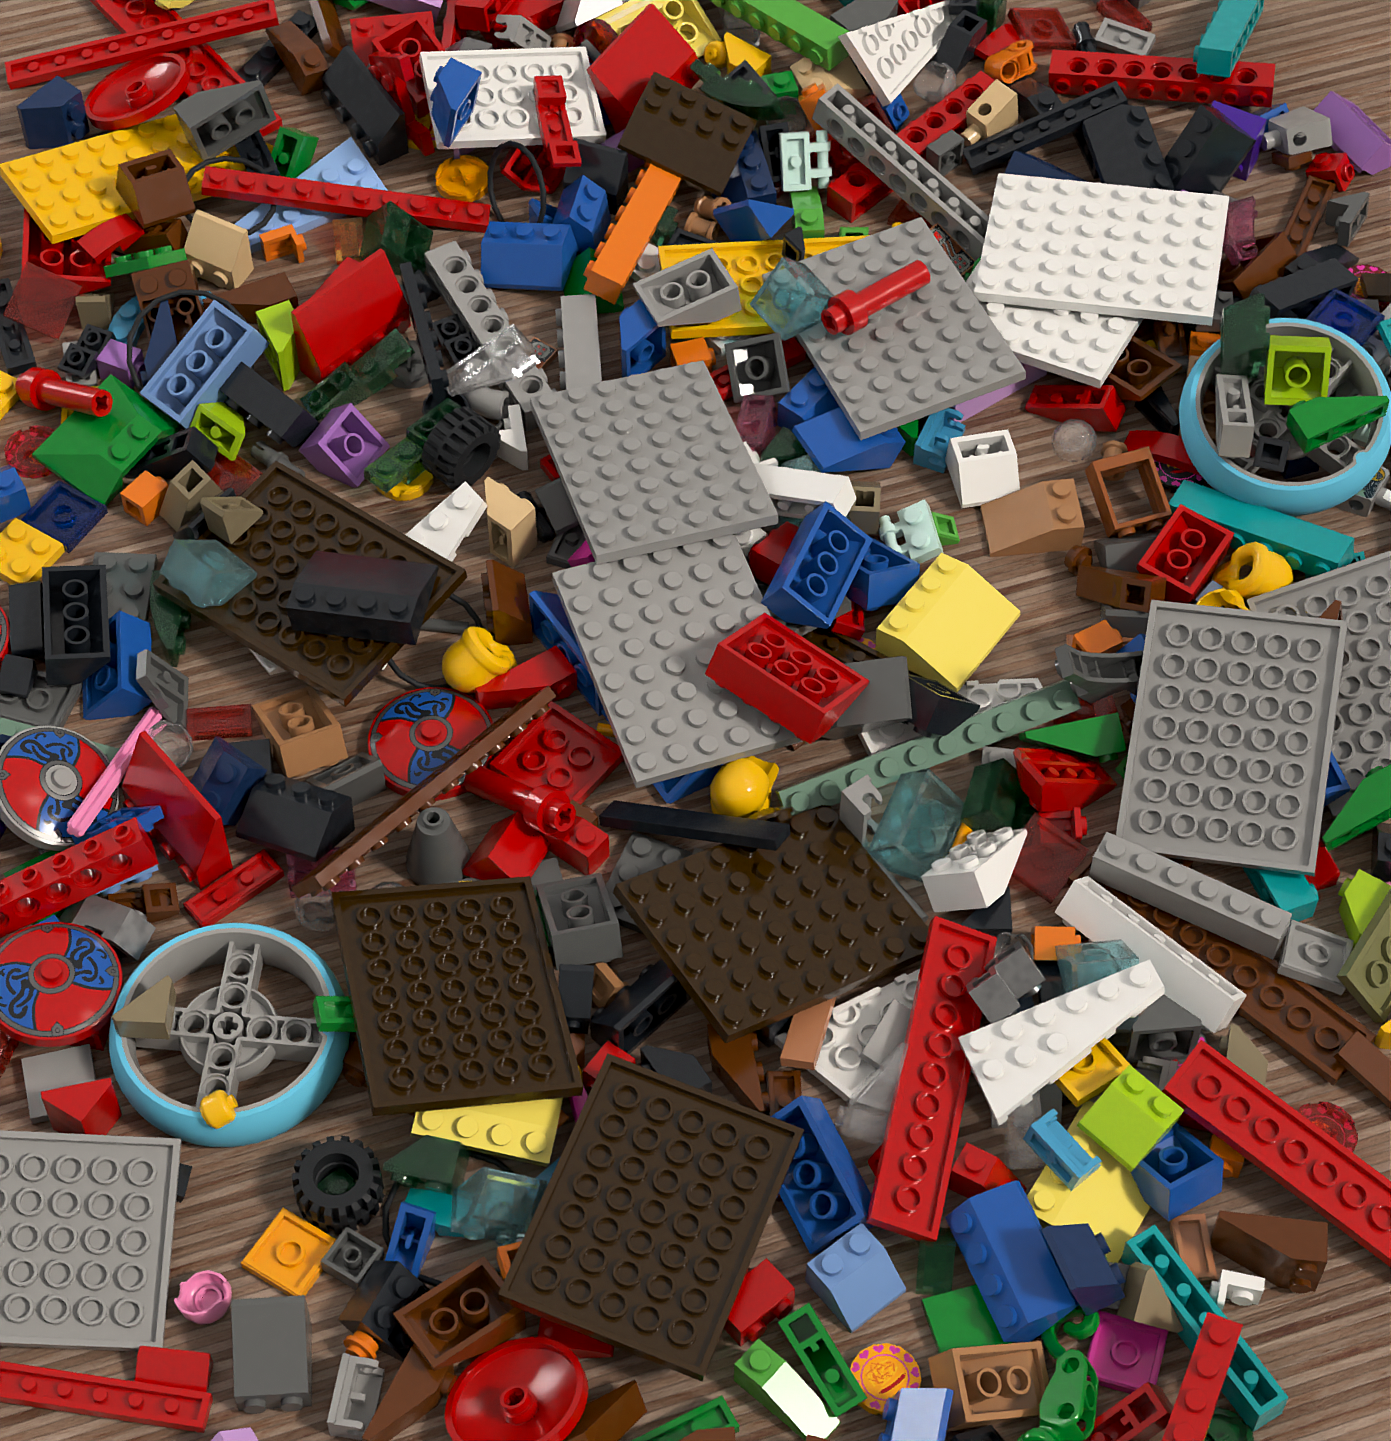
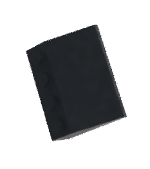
[286,551,439,645]

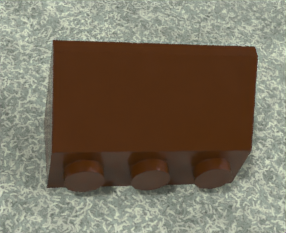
[1217,231,1298,313]

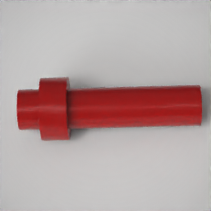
[821,260,931,335]
[15,367,113,417]
[464,766,576,835]

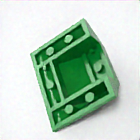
[32,374,181,509]

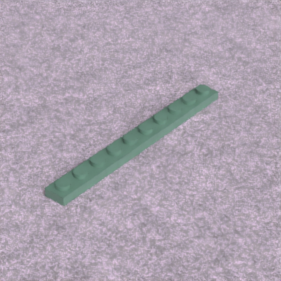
[775,679,1081,816]

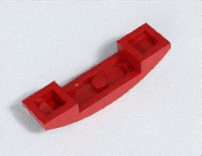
[533,75,582,167]
[1124,430,1214,489]

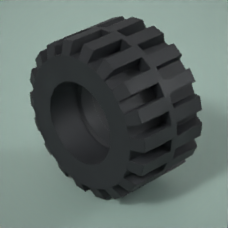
[421,407,501,490]
[292,1135,384,1234]

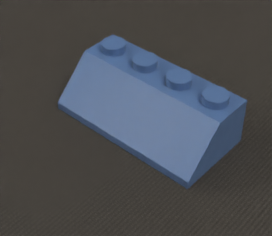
[140,300,270,429]

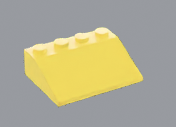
[584,0,722,58]
[875,553,1020,692]
[410,1097,563,1167]
[1027,1100,1151,1263]

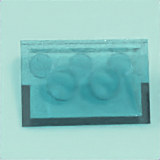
[867,768,969,883]

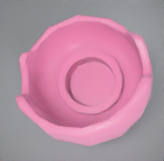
[174,1270,232,1325]

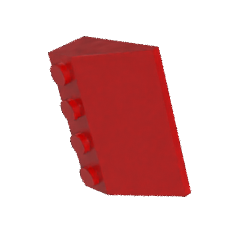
[586,4,704,134]
[21,208,111,302]
[291,248,411,390]
[705,613,869,744]
[122,730,233,890]

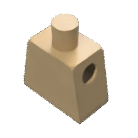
[960,79,1019,147]

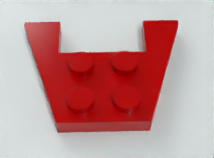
[368,51,435,156]

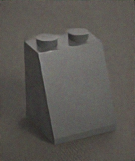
[830,0,898,85]
[231,1295,312,1414]

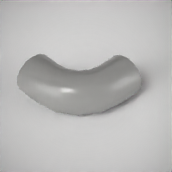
[458,357,512,421]

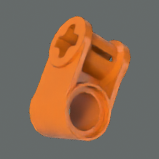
[984,40,1038,84]

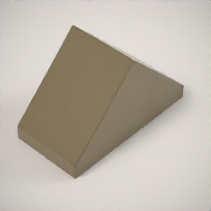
[76,292,115,330]
[200,496,263,544]
[111,975,177,1039]
[1117,1262,1183,1333]

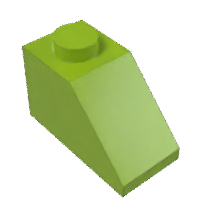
[190,402,246,461]
[1338,869,1391,949]

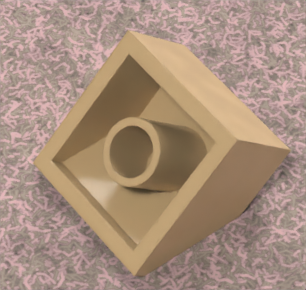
[790,56,870,100]
[184,210,254,290]

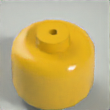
[704,40,727,68]
[199,1090,238,1129]

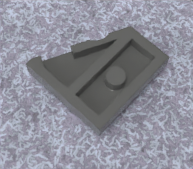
[136,649,189,733]

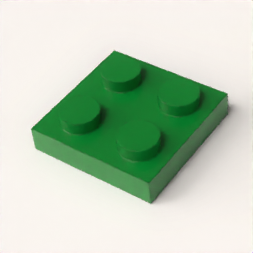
[103,245,187,278]

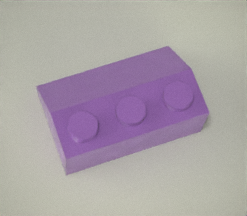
[1313,91,1391,175]

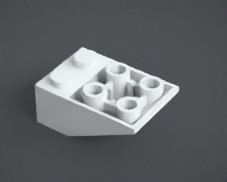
[921,827,1027,912]

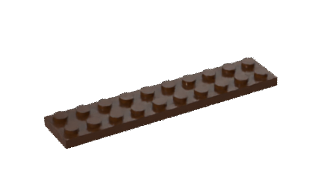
[291,686,556,898]
[1067,849,1376,1086]

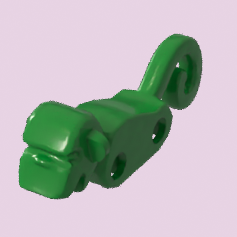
[1017,1305,1100,1441]

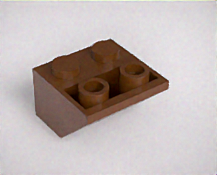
[116,149,195,228]
[481,559,533,646]

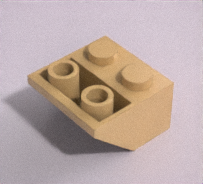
[484,477,537,568]

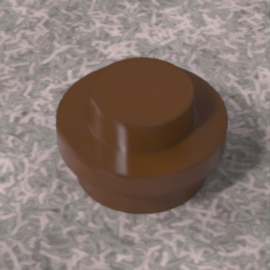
[1064,545,1093,576]

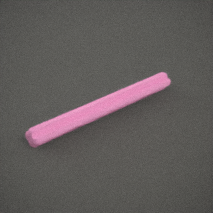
[67,707,163,838]

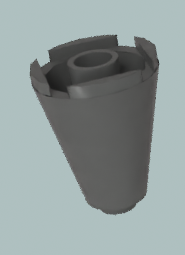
[406,807,471,885]

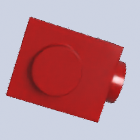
[1305,152,1355,192]
[1036,807,1087,847]

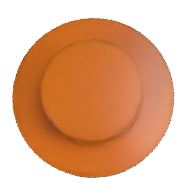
[343,1330,379,1360]

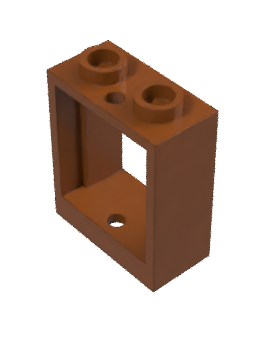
[1085,446,1172,538]

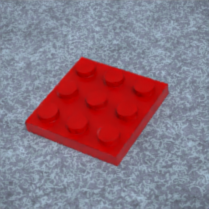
[489,701,624,805]

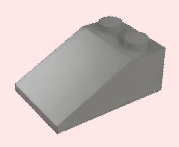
[633,248,742,327]

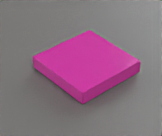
[1087,1310,1169,1394]

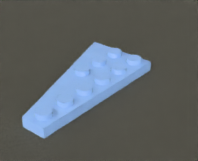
[235,137,388,254]

